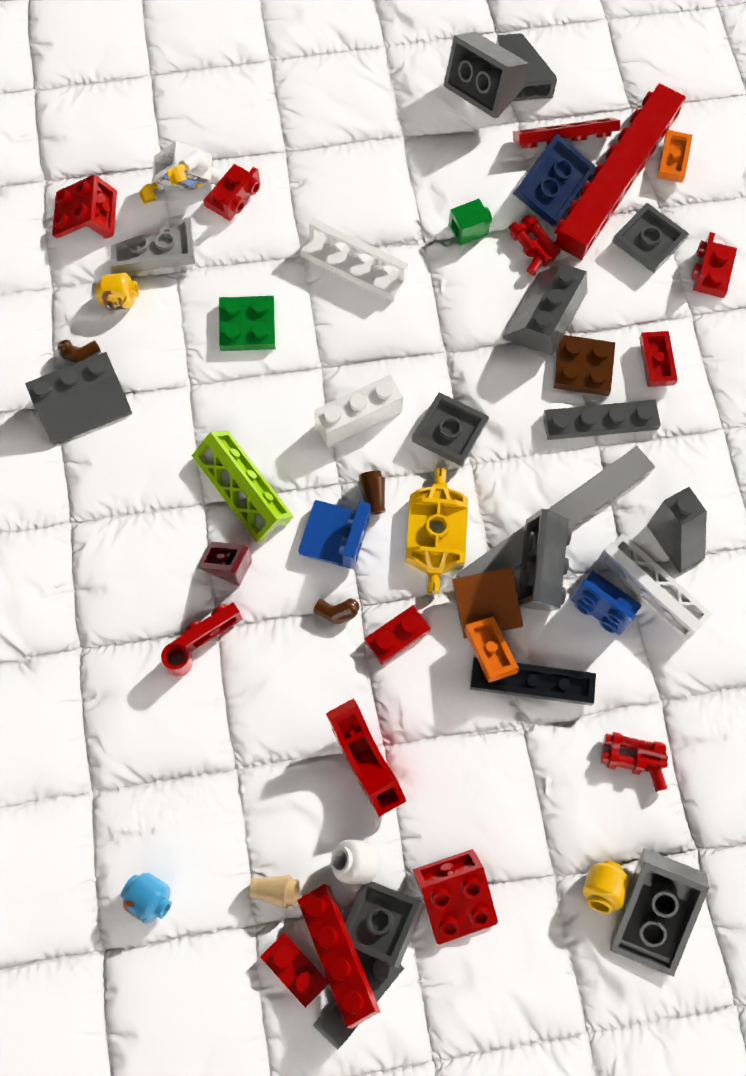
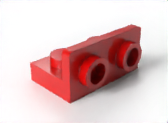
[203,163,261,221]
[691,232,737,298]

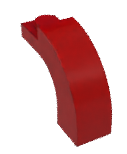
[325,698,407,817]

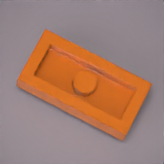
[657,129,693,183]
[464,616,519,683]

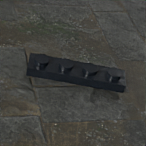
[469,657,596,706]

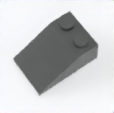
[610,848,710,977]

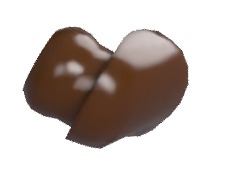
[57,339,101,363]
[313,598,360,624]

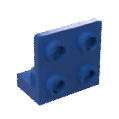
[298,500,371,570]
[571,570,642,635]

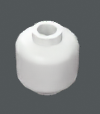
[331,839,380,885]

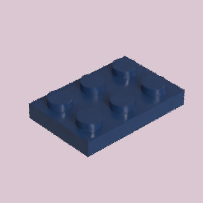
[512,134,597,227]

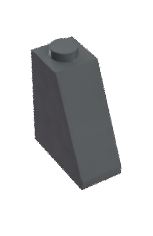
[496,33,557,101]
[647,486,707,573]

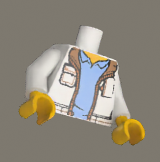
[139,141,220,204]

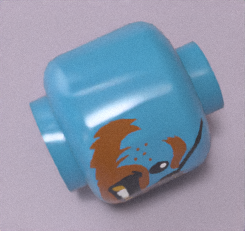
[121,872,172,924]

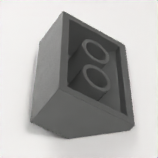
[443,32,529,119]
[502,263,588,356]
[25,352,133,445]
[518,508,572,612]

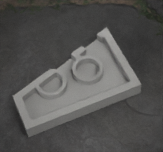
[111,217,195,273]

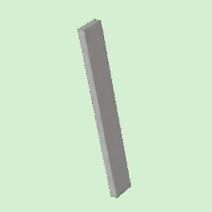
[456,446,656,578]

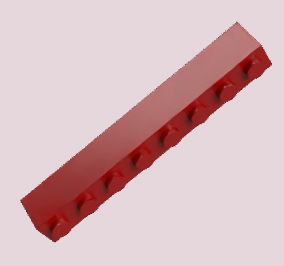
[554,83,686,260]

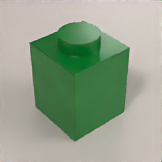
[448,198,492,245]

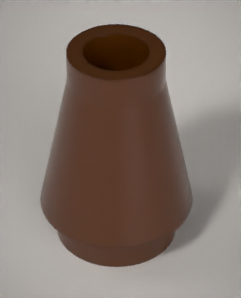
[357,470,386,515]

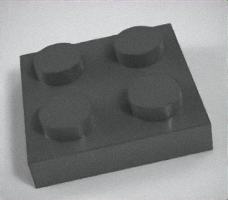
[612,203,689,273]
[412,392,489,467]
[345,881,425,969]

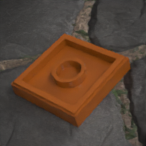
[451,567,523,639]

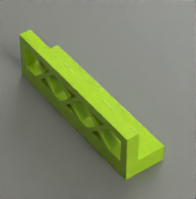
[191,431,294,542]

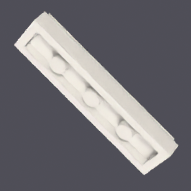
[300,217,408,302]
[598,533,713,641]

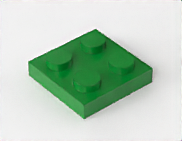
[219,295,276,351]

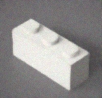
[314,374,404,448]

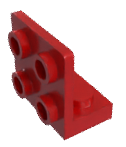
[52,174,117,239]
[412,849,498,945]

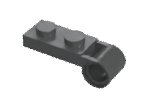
[312,957,405,1050]

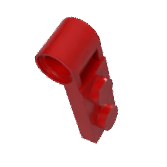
[161,602,243,676]

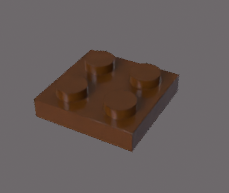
[553,335,616,396]

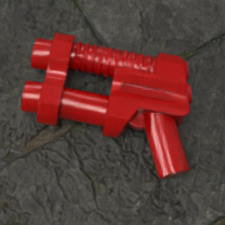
[508,214,561,276]
[600,731,668,792]

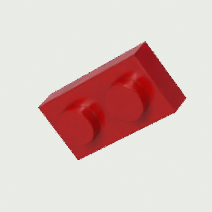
[639,331,678,387]
[364,605,431,666]
[260,932,329,1008]

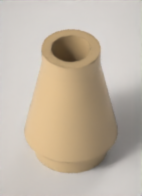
[249,875,300,909]

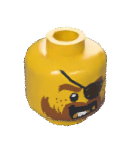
[95,273,139,311]

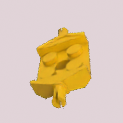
[405,468,468,595]

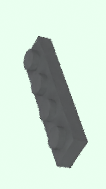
[543,400,661,440]

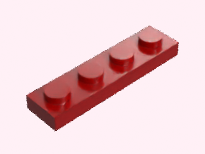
[512,117,621,148]
[297,884,381,1029]

